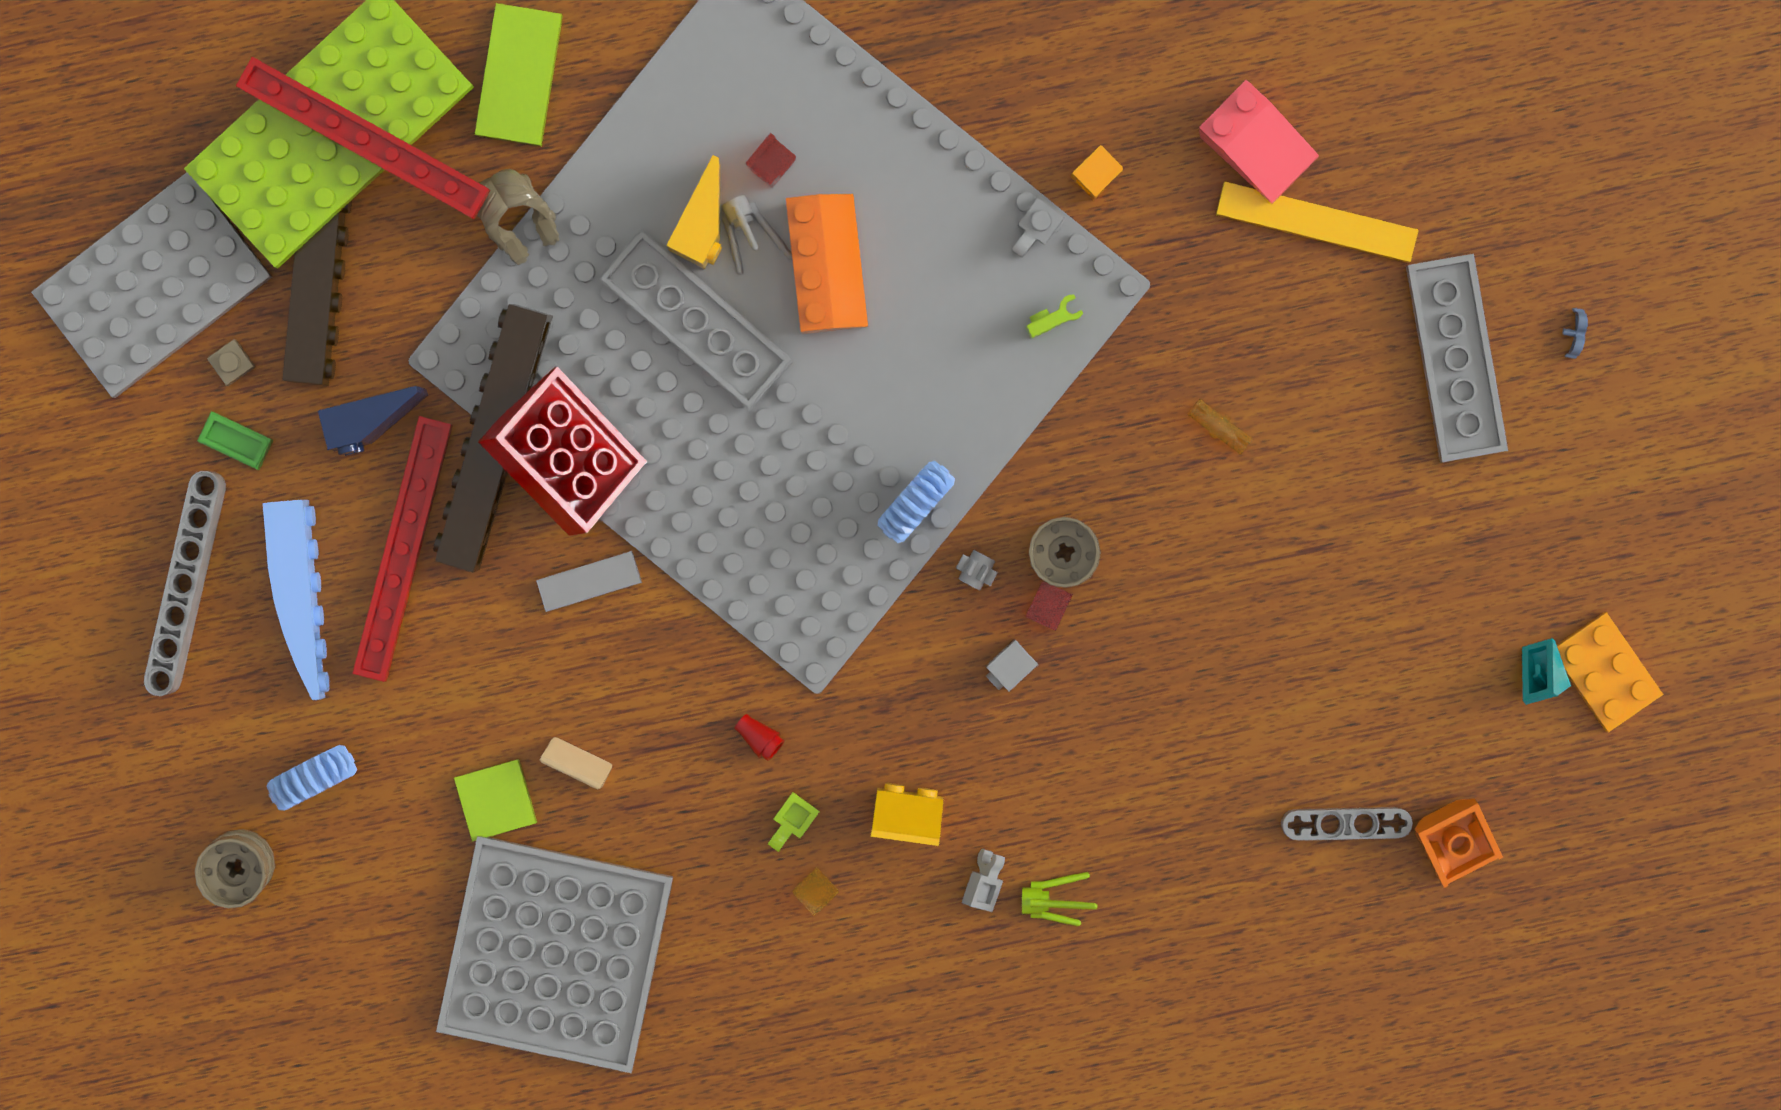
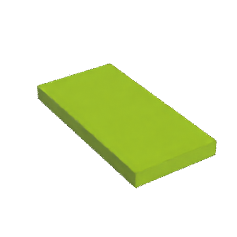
[475,3,563,147]

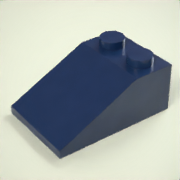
[318,386,428,456]

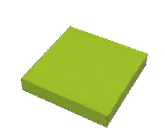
[454,759,537,842]

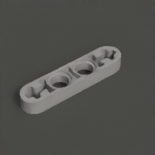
[1281,807,1413,840]

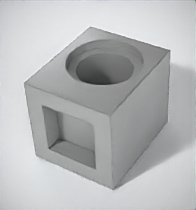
[986,639,1038,691]

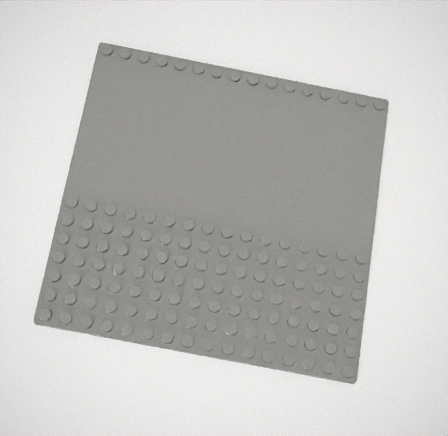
[409,0,1150,694]

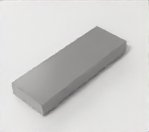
[536,551,642,612]

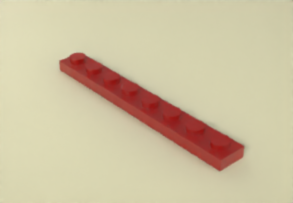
[236,57,491,219]
[352,416,453,682]

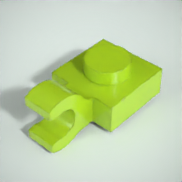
[1025,294,1083,339]
[768,792,820,852]

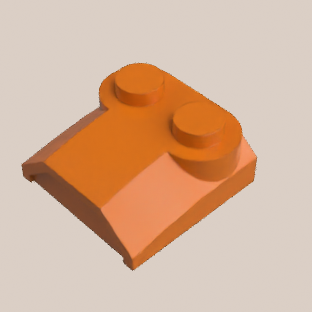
[1414,798,1503,888]

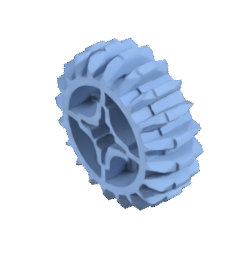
[877,461,955,543]
[266,745,357,811]

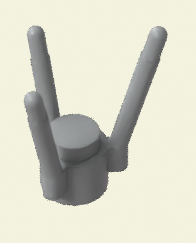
[722,195,792,275]

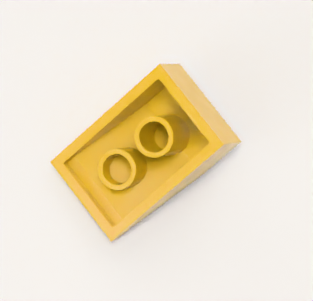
[666,155,722,269]
[871,783,944,846]

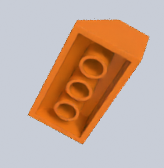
[786,194,868,334]

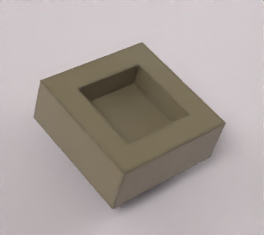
[207,339,255,386]

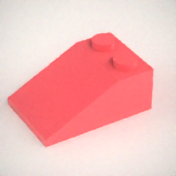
[1199,80,1319,204]

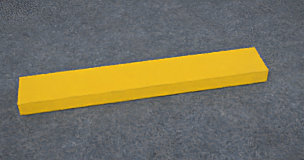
[1216,182,1419,263]

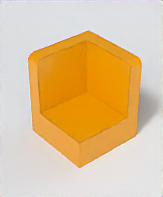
[1070,145,1123,201]

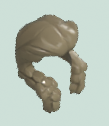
[477,169,559,265]

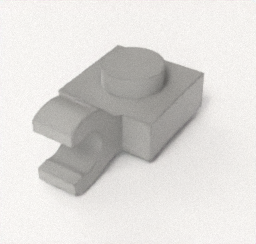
[1012,198,1065,258]
[961,849,1005,912]

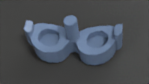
[1562,308,1588,359]

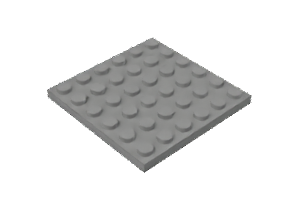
[436,836,673,1073]

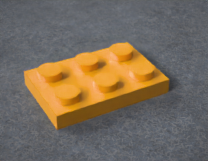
[1557,612,1664,732]

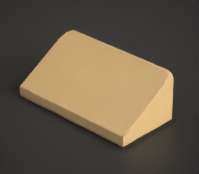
[540,737,612,790]

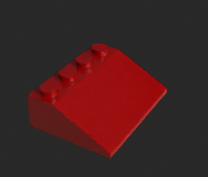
[478,367,647,536]

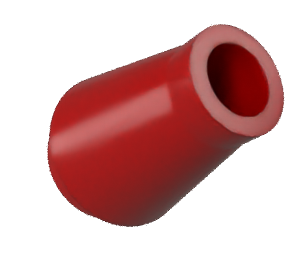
[734,714,785,761]

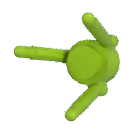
[1022,872,1097,926]

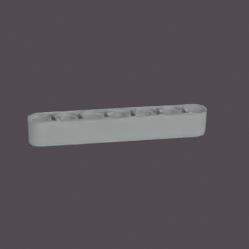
[144,471,226,696]

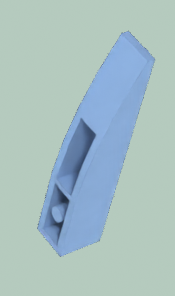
[263,500,330,700]

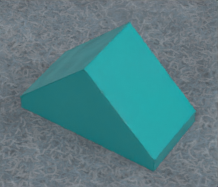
[1522,638,1571,705]

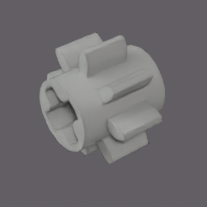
[956,550,998,591]

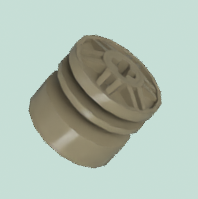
[1029,517,1101,588]
[195,829,275,908]

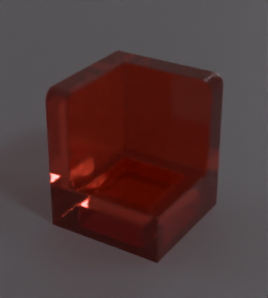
[745,133,796,188]
[1024,582,1072,631]

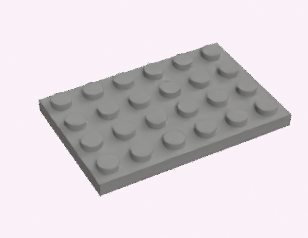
[31,172,272,398]

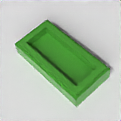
[197,411,273,470]

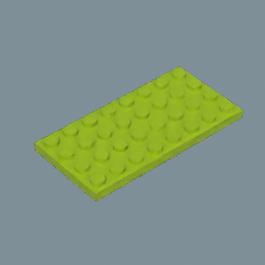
[184,0,474,269]

